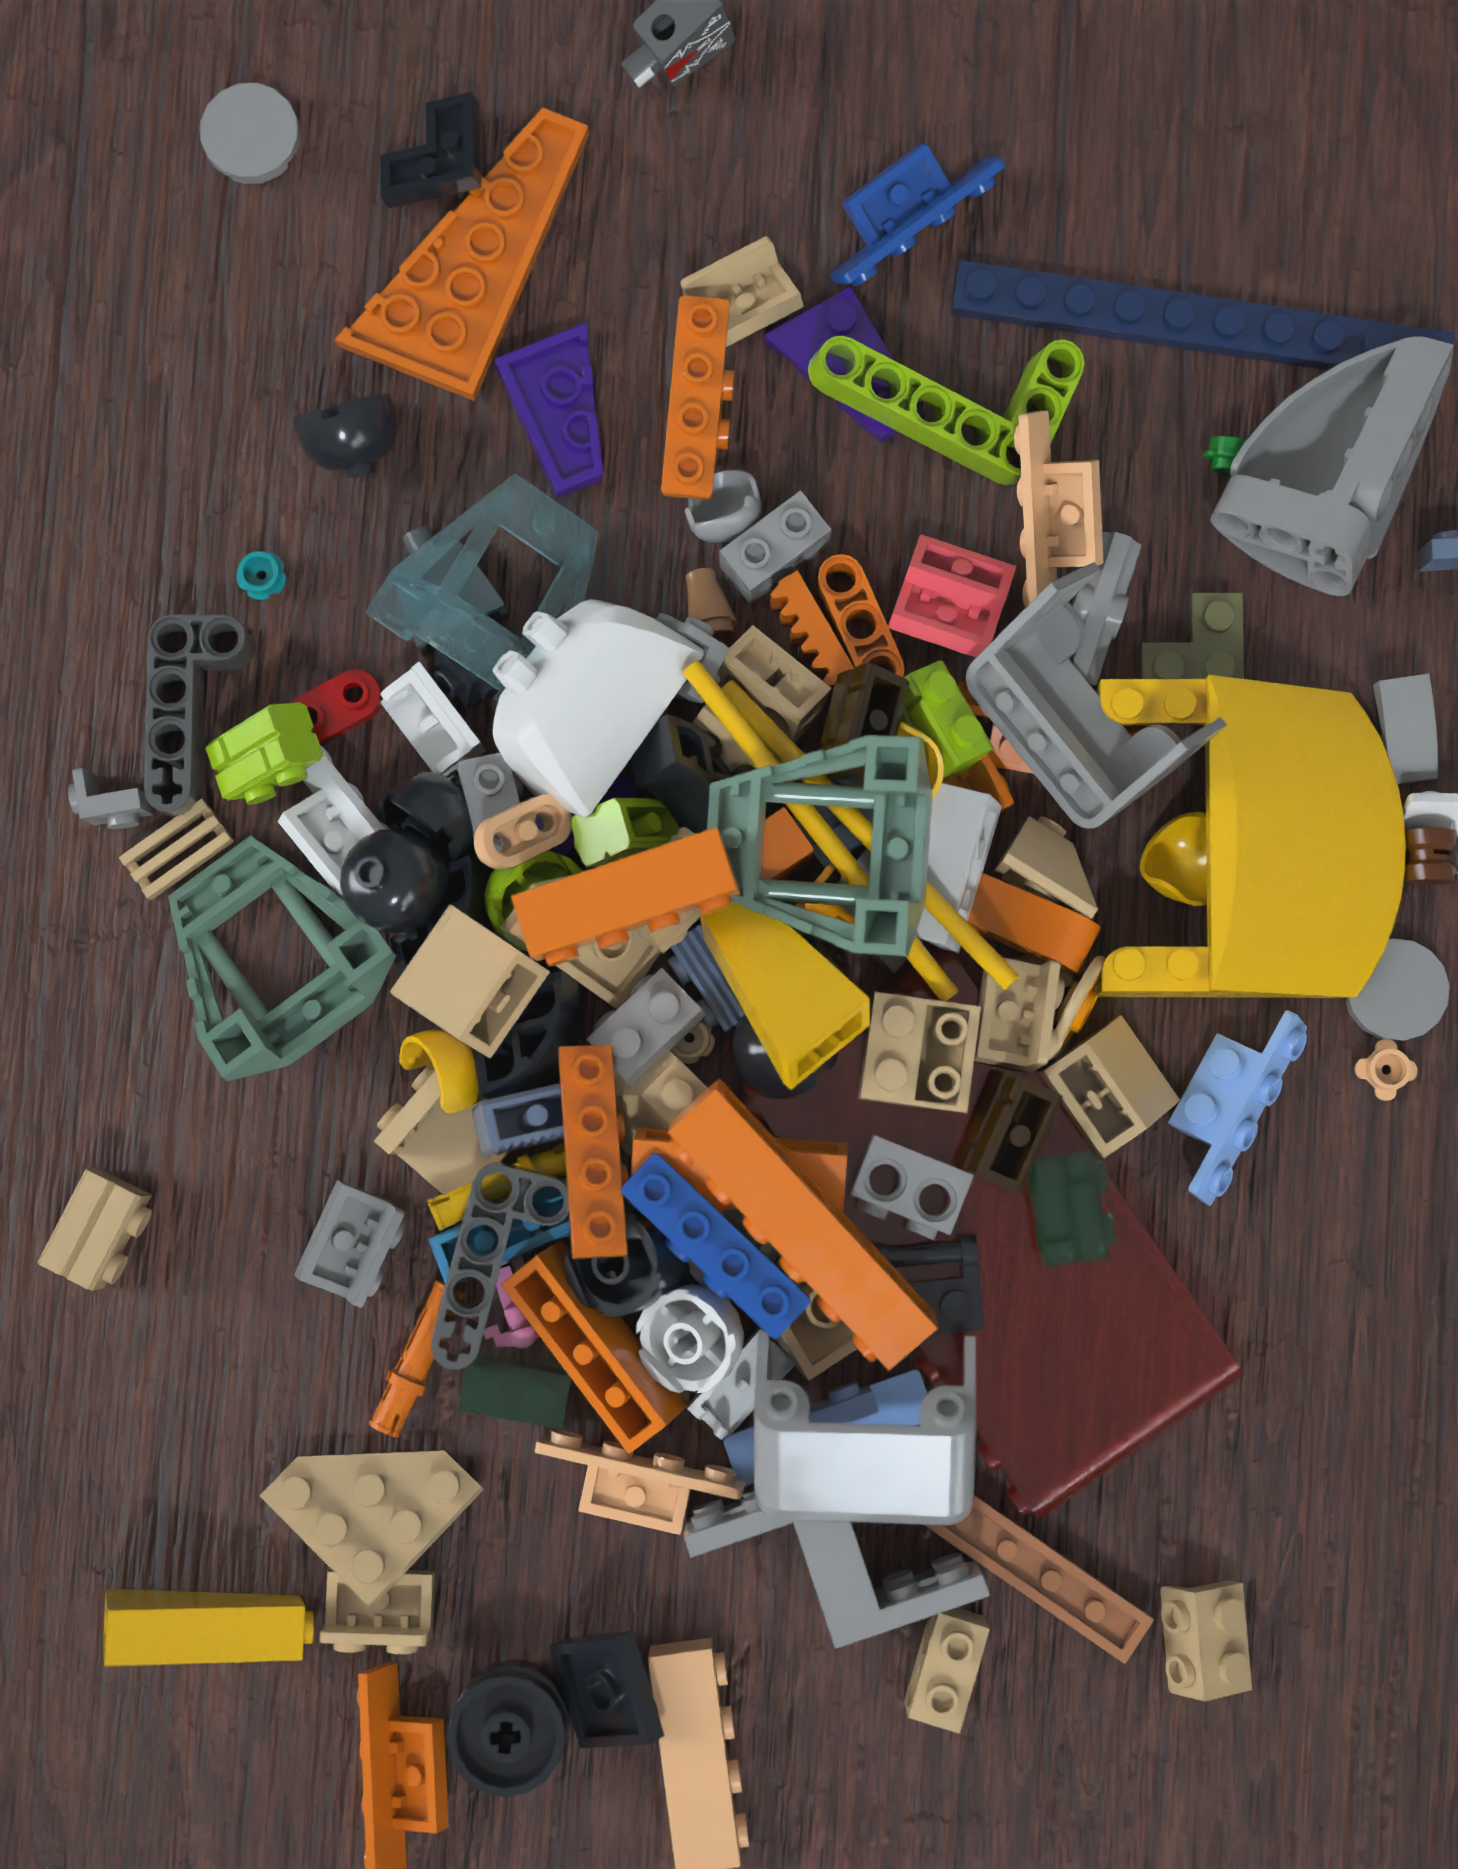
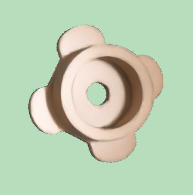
[1354,1039,1417,1101]

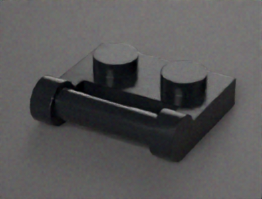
[873,1234,985,1335]

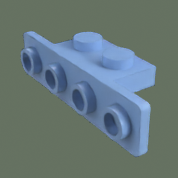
[1168,1010,1307,1206]
[724,1369,927,1487]

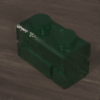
[1027,1151,1116,1267]
[458,1354,574,1429]

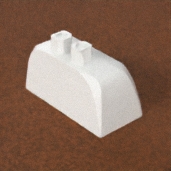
[493,599,704,817]

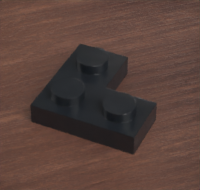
[380,92,481,208]

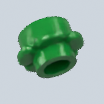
[1202,436,1246,475]

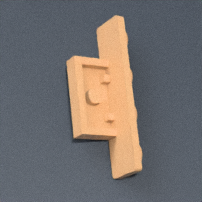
[1014,410,1104,607]
[535,1429,746,1535]

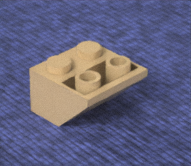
[390,904,550,1059]
[857,992,981,1113]
[1036,1015,1180,1159]

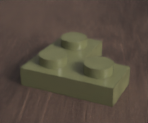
[1139,593,1244,679]

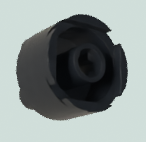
[564,1205,690,1317]

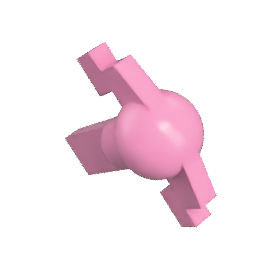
[483,1266,540,1349]

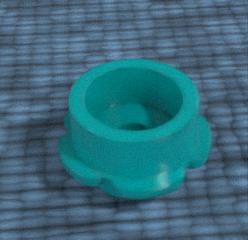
[236,551,286,600]

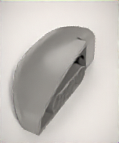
[1210,336,1454,596]

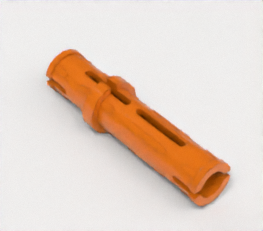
[368,1280,466,1438]

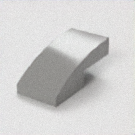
[1373,673,1438,785]

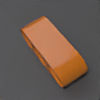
[816,554,905,677]
[967,873,1101,975]

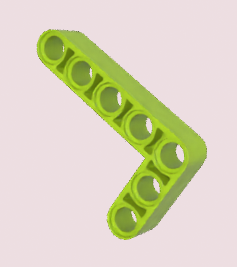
[808,336,1085,485]

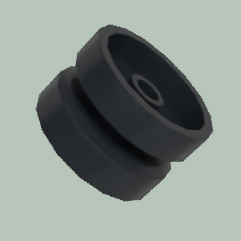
[447,1659,571,1797]

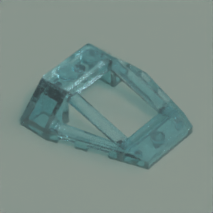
[364,473,599,702]

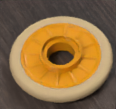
[1053,956,1105,1059]

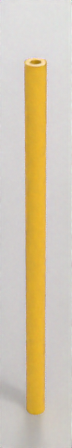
[682,660,959,1002]
[721,680,1020,991]

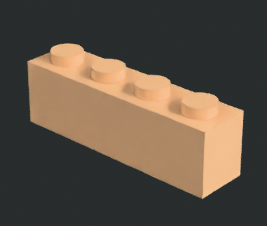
[648,1637,749,1869]

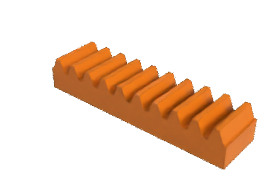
[770,570,854,695]

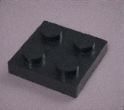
[549,1631,665,1749]

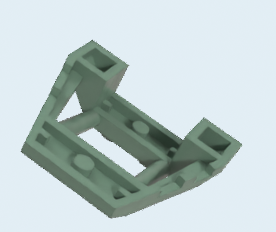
[707,736,932,956]
[168,836,396,1081]

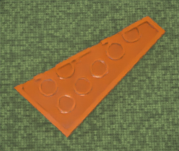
[334,107,589,401]

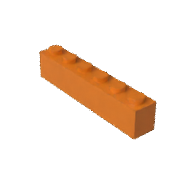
[668,1078,938,1370]

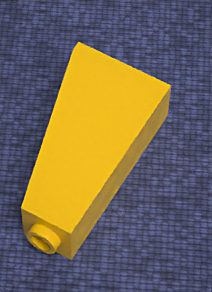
[700,902,870,1090]
[103,1589,314,1666]

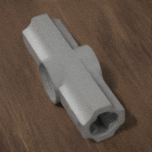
[1069,531,1142,689]

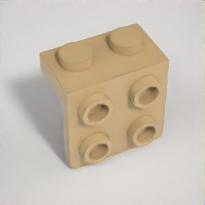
[374,1063,508,1194]

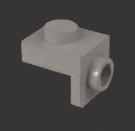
[68,768,154,829]

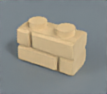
[37,1168,152,1291]

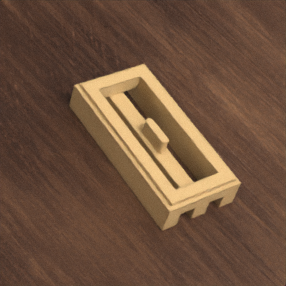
[118,799,235,900]

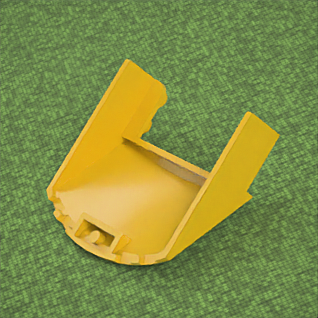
[1096,675,1406,998]

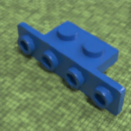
[829,143,1006,286]
[621,1153,811,1339]

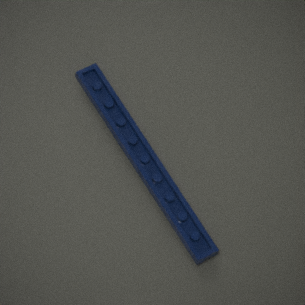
[950,260,1455,383]

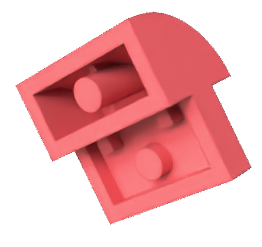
[888,534,1016,658]

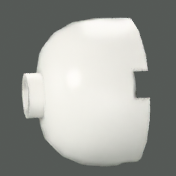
[636,1284,744,1393]

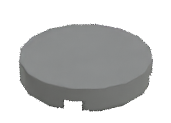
[200,83,301,184]
[1345,938,1450,1041]

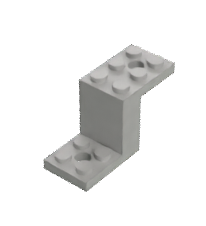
[684,1486,990,1649]

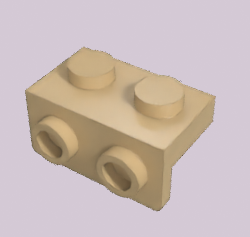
[680,236,804,347]
[974,958,1065,1072]
[320,1568,435,1654]
[1160,1580,1252,1702]

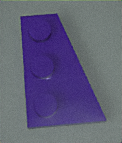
[763,287,925,443]
[495,323,603,499]

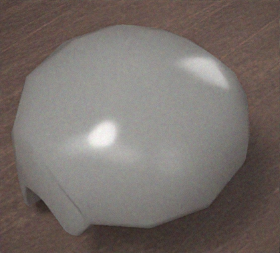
[685,469,762,543]

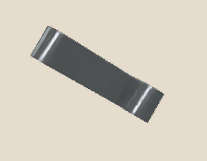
[144,615,256,818]
[431,1162,569,1370]

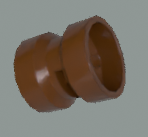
[1403,828,1457,885]

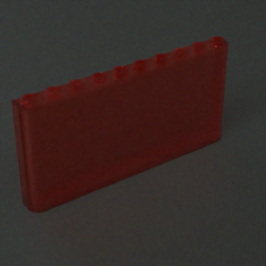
[740,949,1244,1520]

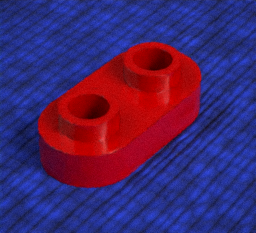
[291,670,383,746]

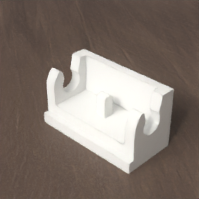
[380,662,486,778]
[687,1327,794,1439]

